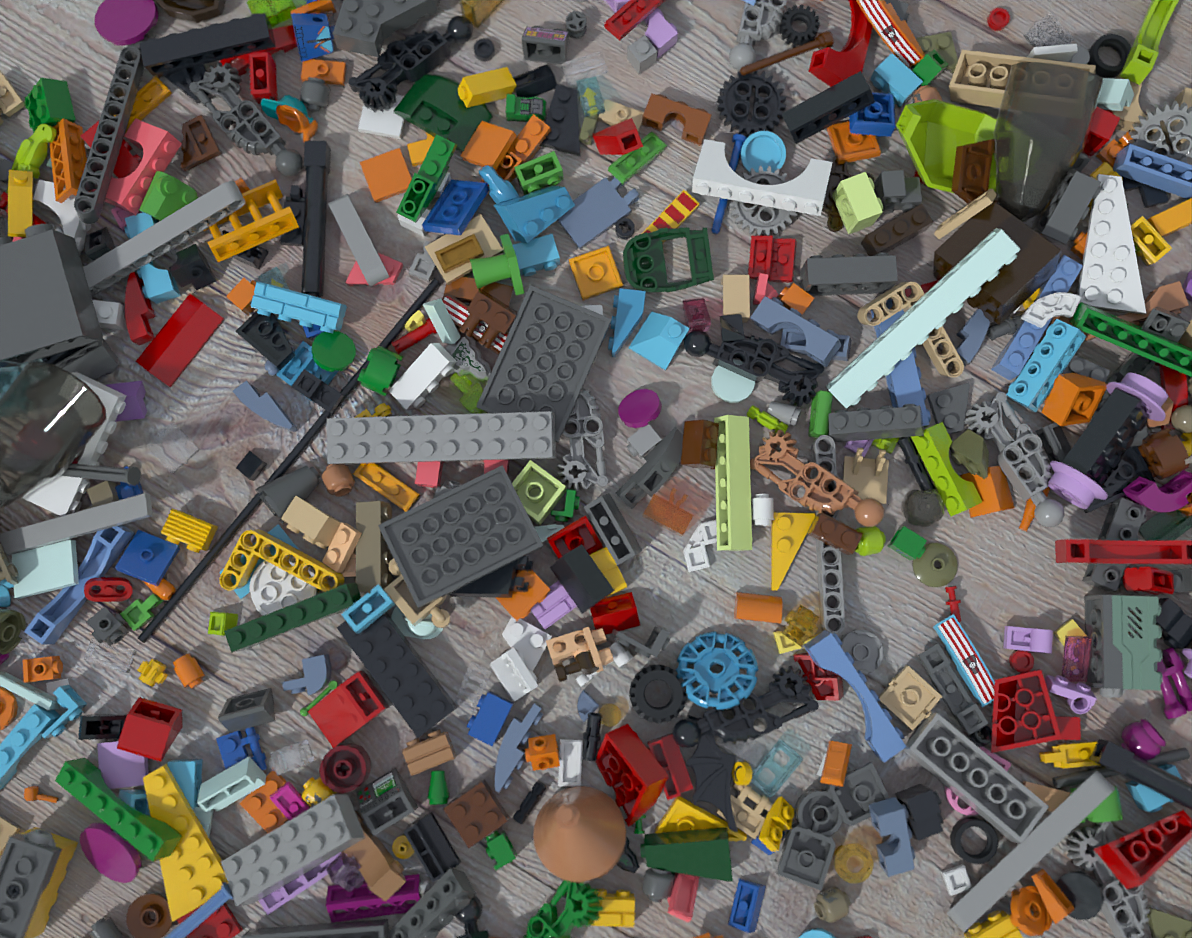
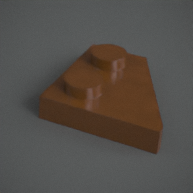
[181,114,222,172]

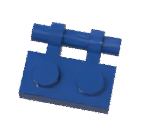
[216,727,267,770]

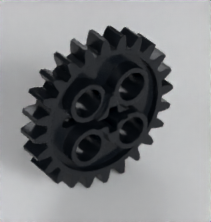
[717,71,786,138]

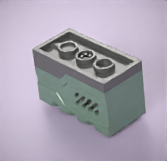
[1084,595,1163,698]

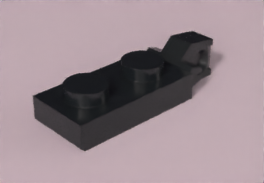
[280,185,305,246]

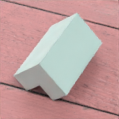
[1088,78,1134,111]
[197,757,266,812]

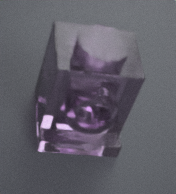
[326,852,365,892]

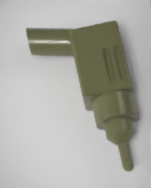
[579,101,599,145]

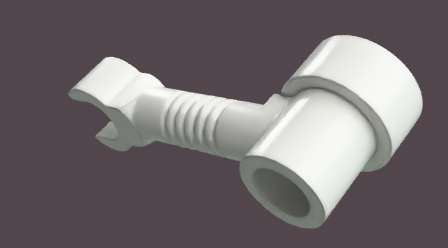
[575,641,633,687]

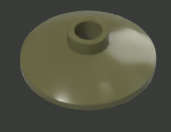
[912,543,958,587]

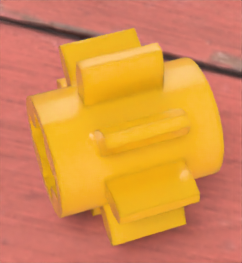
[137,658,168,687]

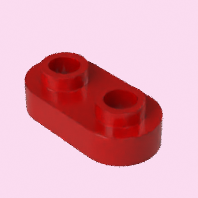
[84,577,133,602]

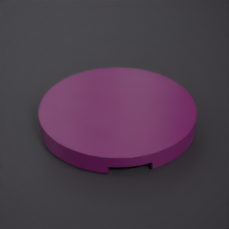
[94,0,159,46]
[80,823,142,883]

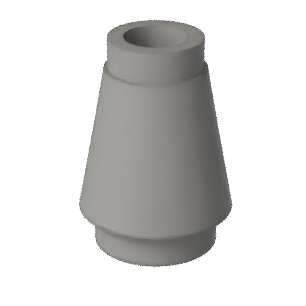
[767,401,802,426]

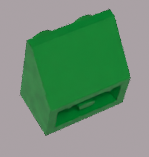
[25,78,76,133]

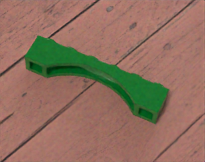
[55,758,182,862]

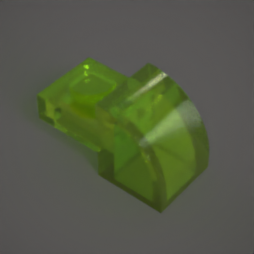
[450,373,483,414]

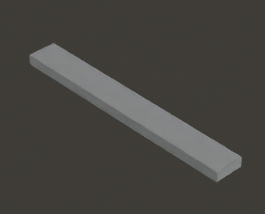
[0,493,153,556]

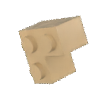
[281,496,341,549]

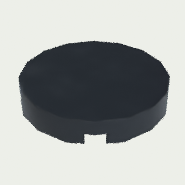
[1056,871,1105,920]

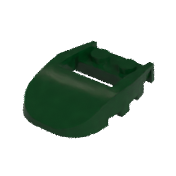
[623,228,714,292]

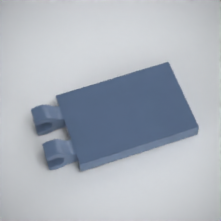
[557,177,640,250]

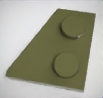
[916,32,958,73]
[1147,907,1192,938]

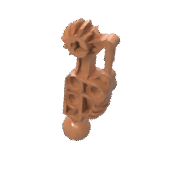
[750,430,884,527]

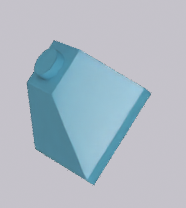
[629,312,690,370]

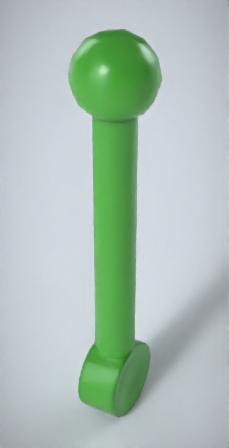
[300,680,338,716]

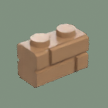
[402,729,457,776]

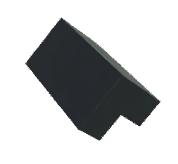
[550,544,615,614]
[403,812,461,883]

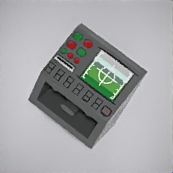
[356,767,418,836]

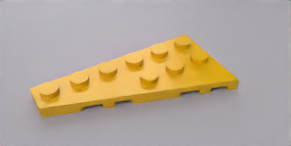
[143,764,228,922]

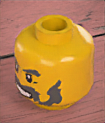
[302,777,336,808]

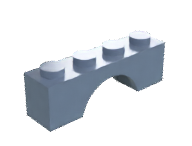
[750,296,841,367]

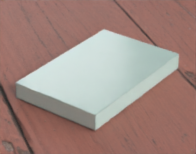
[12,539,79,599]

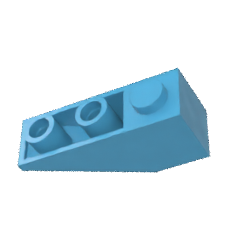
[608,288,646,357]

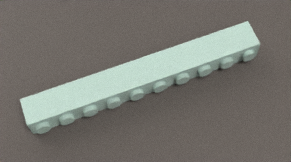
[826,228,1020,409]

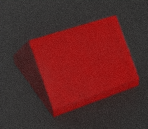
[547,515,603,559]

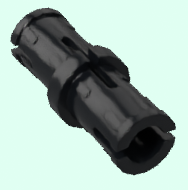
[582,712,602,761]

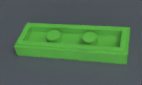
[608,131,667,184]

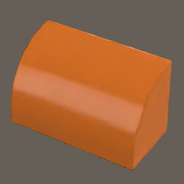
[734,592,782,623]

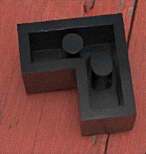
[895,784,944,841]

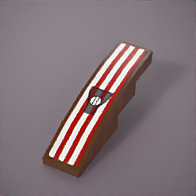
[442,293,508,355]

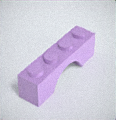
[604,0,678,58]

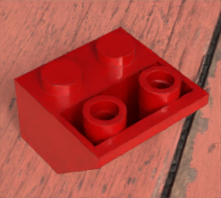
[117,697,183,762]

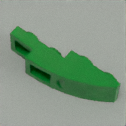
[396,134,457,223]

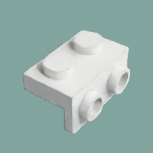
[490,647,538,701]

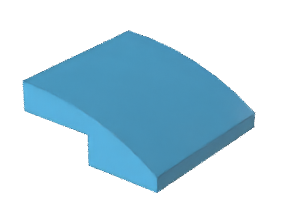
[276,341,339,403]

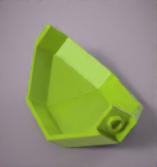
[896,99,1043,193]

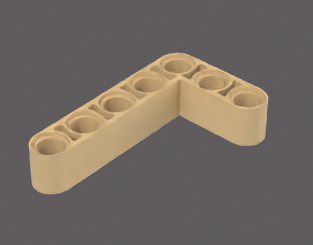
[857,282,964,377]

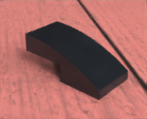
[292,369,344,414]

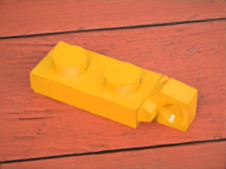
[1039,741,1099,769]

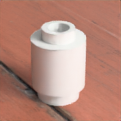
[751,494,774,526]

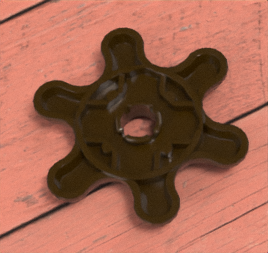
[804,155,875,232]

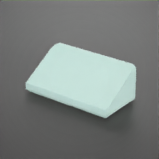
[423,298,461,344]

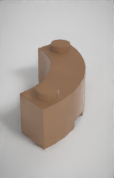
[343,811,406,902]

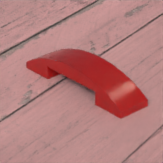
[219,25,298,76]
[1155,362,1188,430]

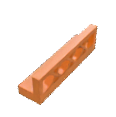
[49,118,91,203]

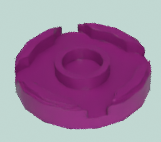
[618,389,662,428]

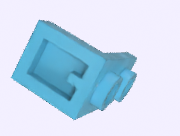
[42,685,87,739]

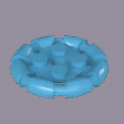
[676,631,758,710]

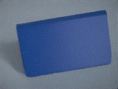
[728,879,766,933]

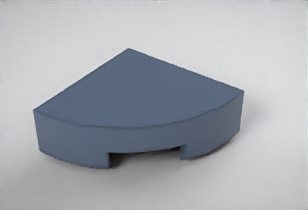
[577,690,600,722]

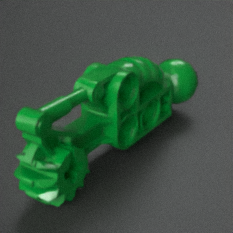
[523,880,604,938]

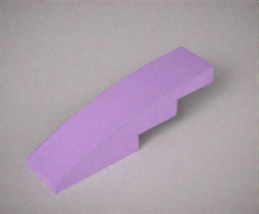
[259,852,347,915]

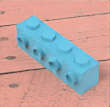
[1006,319,1087,413]

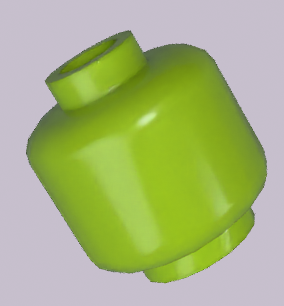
[855,526,886,556]

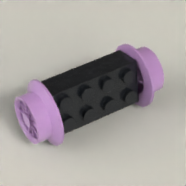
[1048,373,1168,509]

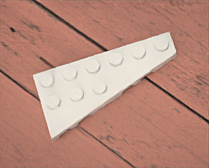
[1077,174,1146,315]

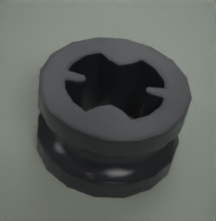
[615,218,635,240]
[969,725,992,747]

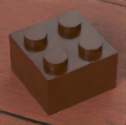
[443,779,509,848]

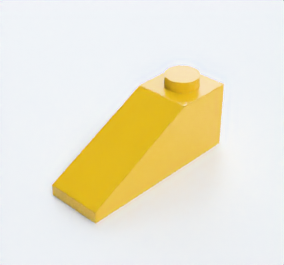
[8,170,34,237]

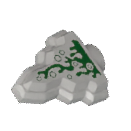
[445,335,492,381]

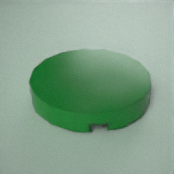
[311,331,356,372]

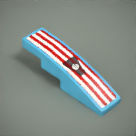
[933,614,995,707]

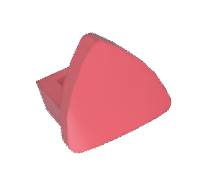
[753,273,778,305]

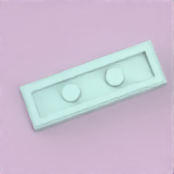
[0,671,60,710]

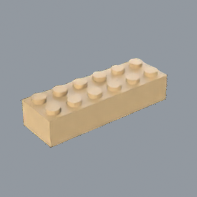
[949,50,1096,119]

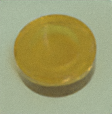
[599,703,621,727]

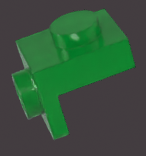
[551,490,580,522]

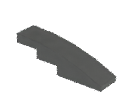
[1092,352,1156,420]

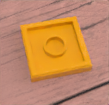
[568,246,623,301]

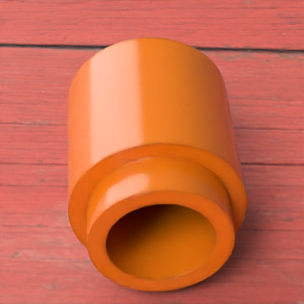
[173,654,205,689]

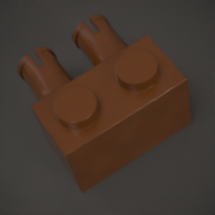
[459,288,517,349]

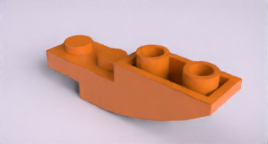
[480,114,551,187]

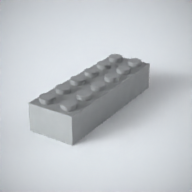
[903,713,1049,844]
[221,794,365,906]

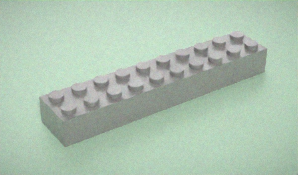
[327,412,556,464]

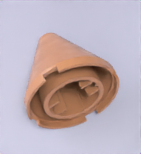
[533,786,627,883]

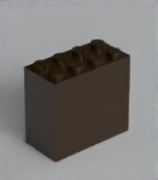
[933,201,1061,325]

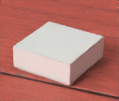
[941,864,972,896]

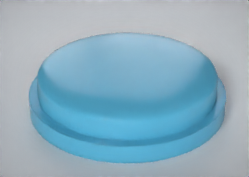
[741,131,786,173]

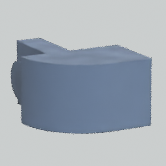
[282,654,332,695]

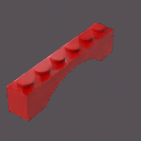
[1055,539,1192,565]

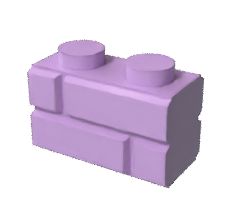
[531,581,577,630]

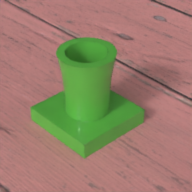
[470,234,524,295]

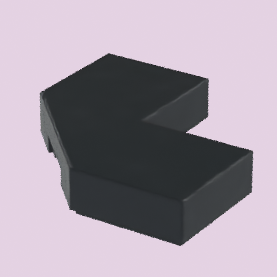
[1121,176,1169,208]

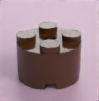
[1137,428,1189,480]

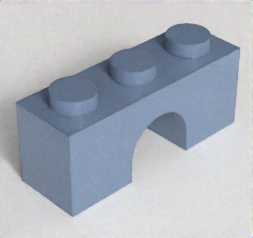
[869,797,915,877]

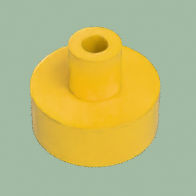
[392,834,415,859]

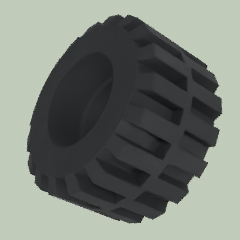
[629,665,687,724]

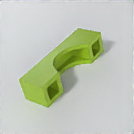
[911,422,982,517]

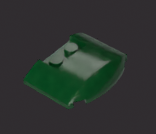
[393,74,493,153]

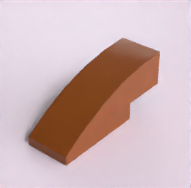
[443,277,513,306]

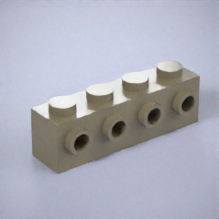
[356,501,393,593]

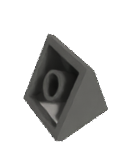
[218,688,275,733]

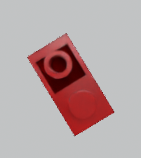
[592,118,643,155]

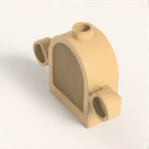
[384,558,451,628]

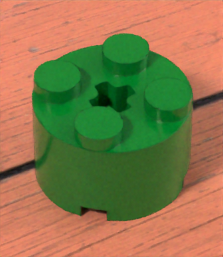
[358,346,404,397]

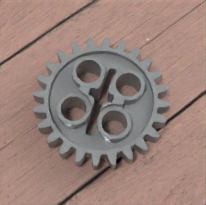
[1128,101,1192,164]
[729,166,797,236]

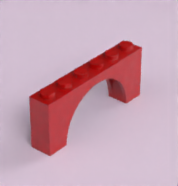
[808,0,873,87]

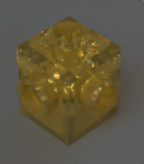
[782,604,819,646]

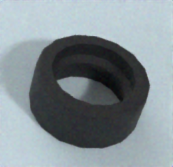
[1087,34,1131,78]
[950,817,998,864]

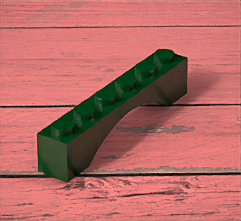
[224,583,361,653]

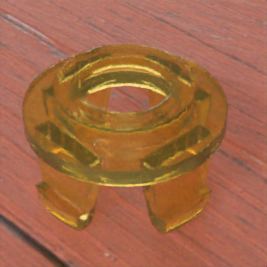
[834,843,873,883]

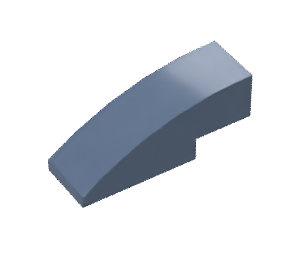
[956,309,990,366]
[780,328,852,361]
[232,380,298,432]

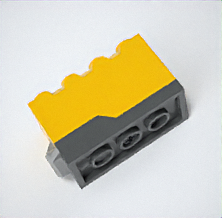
[0,827,78,938]

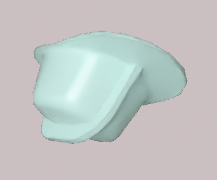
[391,606,443,639]

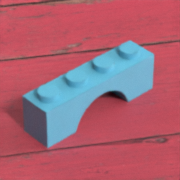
[124,212,181,304]
[0,704,61,790]

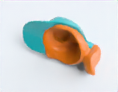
[261,95,318,143]

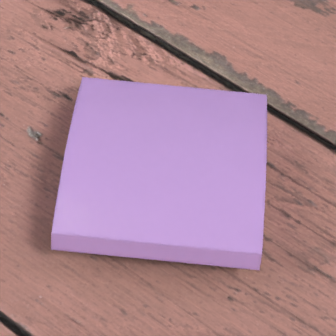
[97,741,149,789]

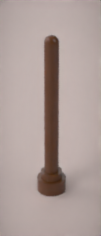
[740,31,834,75]

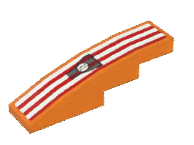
[856,0,925,68]

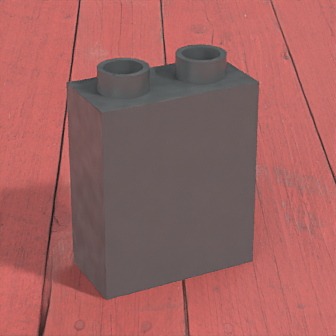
[0,224,104,365]

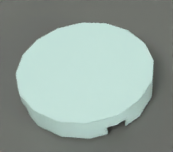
[711,359,755,403]

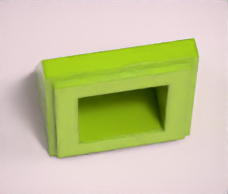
[208,612,238,636]

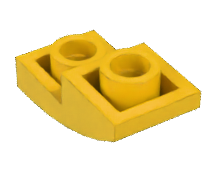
[759,796,795,852]

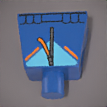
[291,13,335,62]

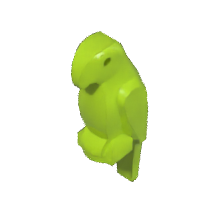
[6,123,56,193]

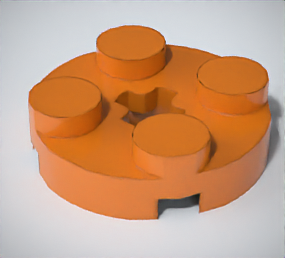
[1010,886,1052,936]

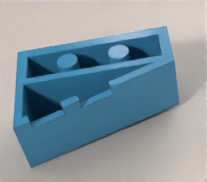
[494,186,575,243]

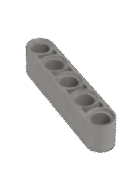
[328,194,390,287]

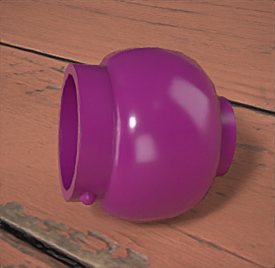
[1121,719,1167,761]

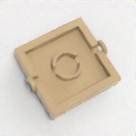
[878,665,942,731]

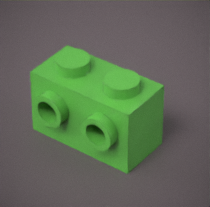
[514,151,564,196]

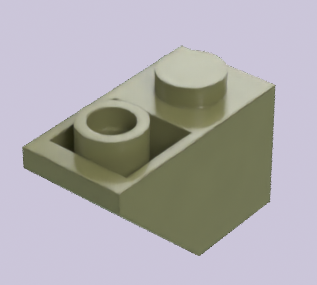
[950,429,989,479]

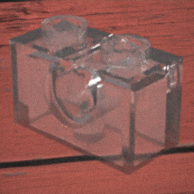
[269,739,315,775]

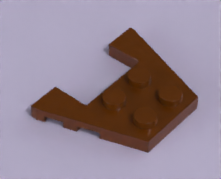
[951,136,1010,207]

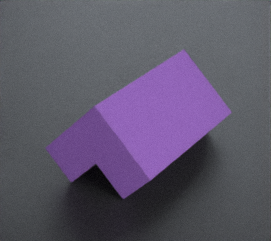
[105,381,147,422]

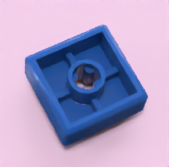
[849,92,896,137]

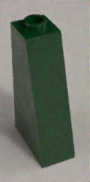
[640,827,733,882]

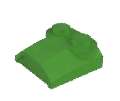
[139,171,198,221]

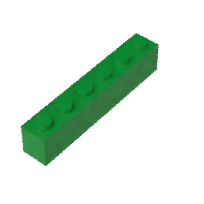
[1069,302,1192,377]

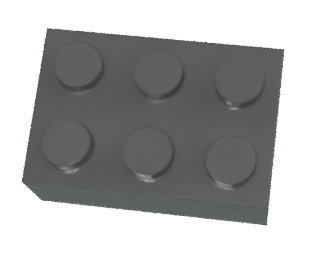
[1036,167,1101,244]

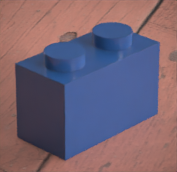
[467,691,514,746]

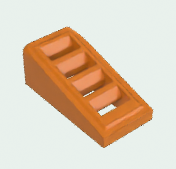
[1032,868,1075,924]

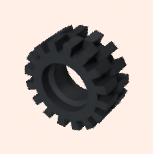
[779,4,820,48]

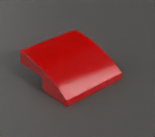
[748,236,797,283]

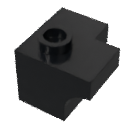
[169,243,216,290]

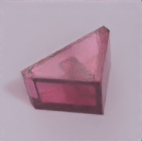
[682,298,711,333]

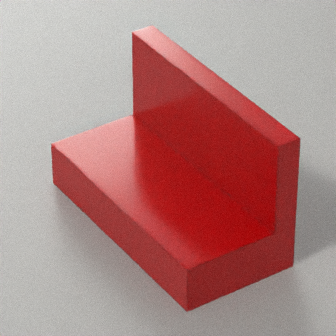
[590,592,641,635]

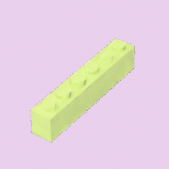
[714,415,753,551]

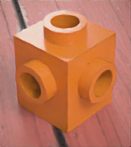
[525,734,560,771]

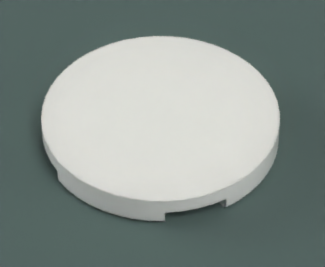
[249,555,318,616]

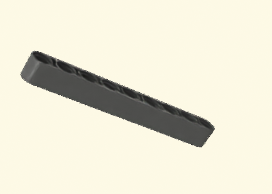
[74,46,144,224]

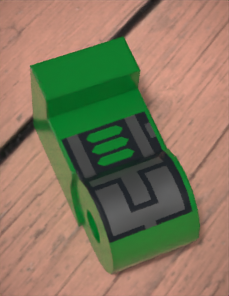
[506,94,546,122]

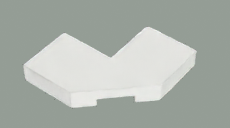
[683,520,717,572]

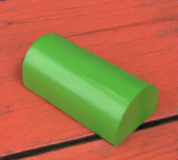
[808,390,833,438]

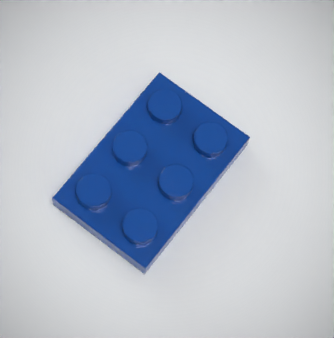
[422,180,490,236]

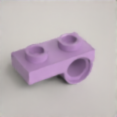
[1003,626,1053,654]
[1044,675,1097,714]

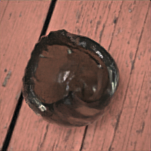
[901,489,944,527]

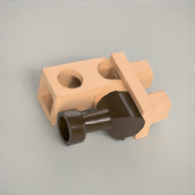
[546,627,614,682]

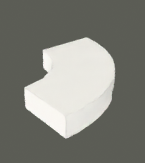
[1021,292,1081,328]

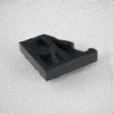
[163,64,216,104]

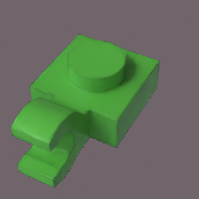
[120,594,164,631]

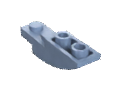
[495,702,543,792]

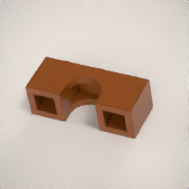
[642,93,712,146]

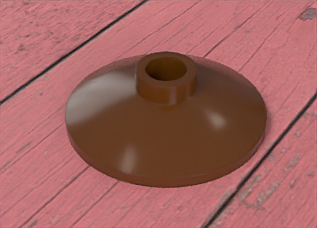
[126,893,173,938]

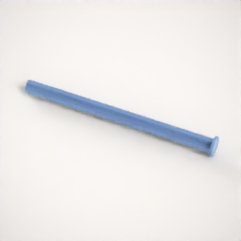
[165,883,233,938]

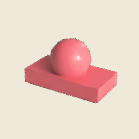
[667,872,700,922]

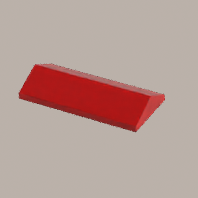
[135,294,225,387]

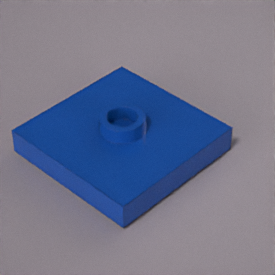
[115,530,180,587]

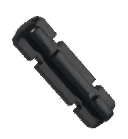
[513,781,546,824]

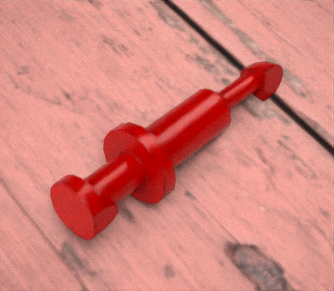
[945,586,961,623]

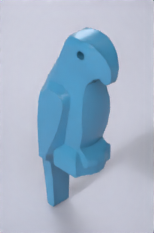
[479,165,519,204]

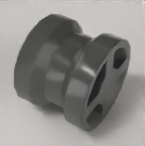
[566,11,587,39]

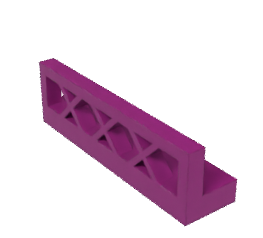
[325,874,422,923]

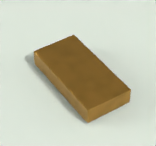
[435,234,484,273]

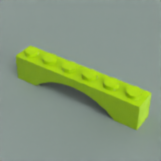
[1120,0,1179,85]

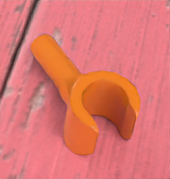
[24,786,58,803]

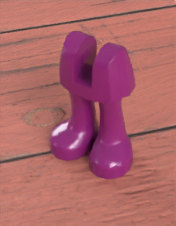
[1157,647,1192,719]

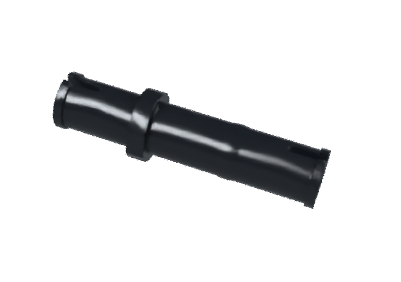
[897,437,939,501]

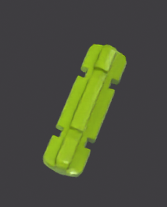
[747,405,788,434]

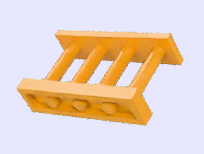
[203,179,299,262]

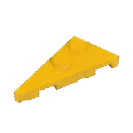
[771,512,815,591]
[655,796,747,842]

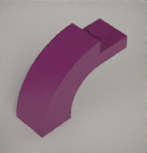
[1123,470,1192,512]

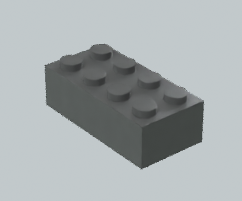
[800,253,898,296]

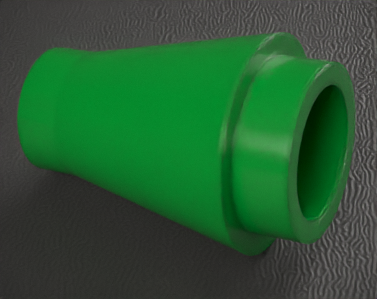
[427,771,450,805]

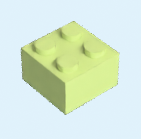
[832,172,883,235]
[512,460,567,525]

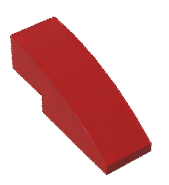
[125,272,156,346]

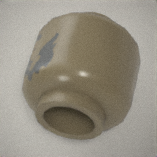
[814,887,850,923]

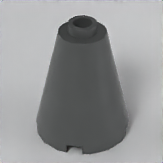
[255,466,321,524]

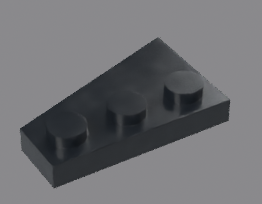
[540,84,580,156]
[236,310,295,370]

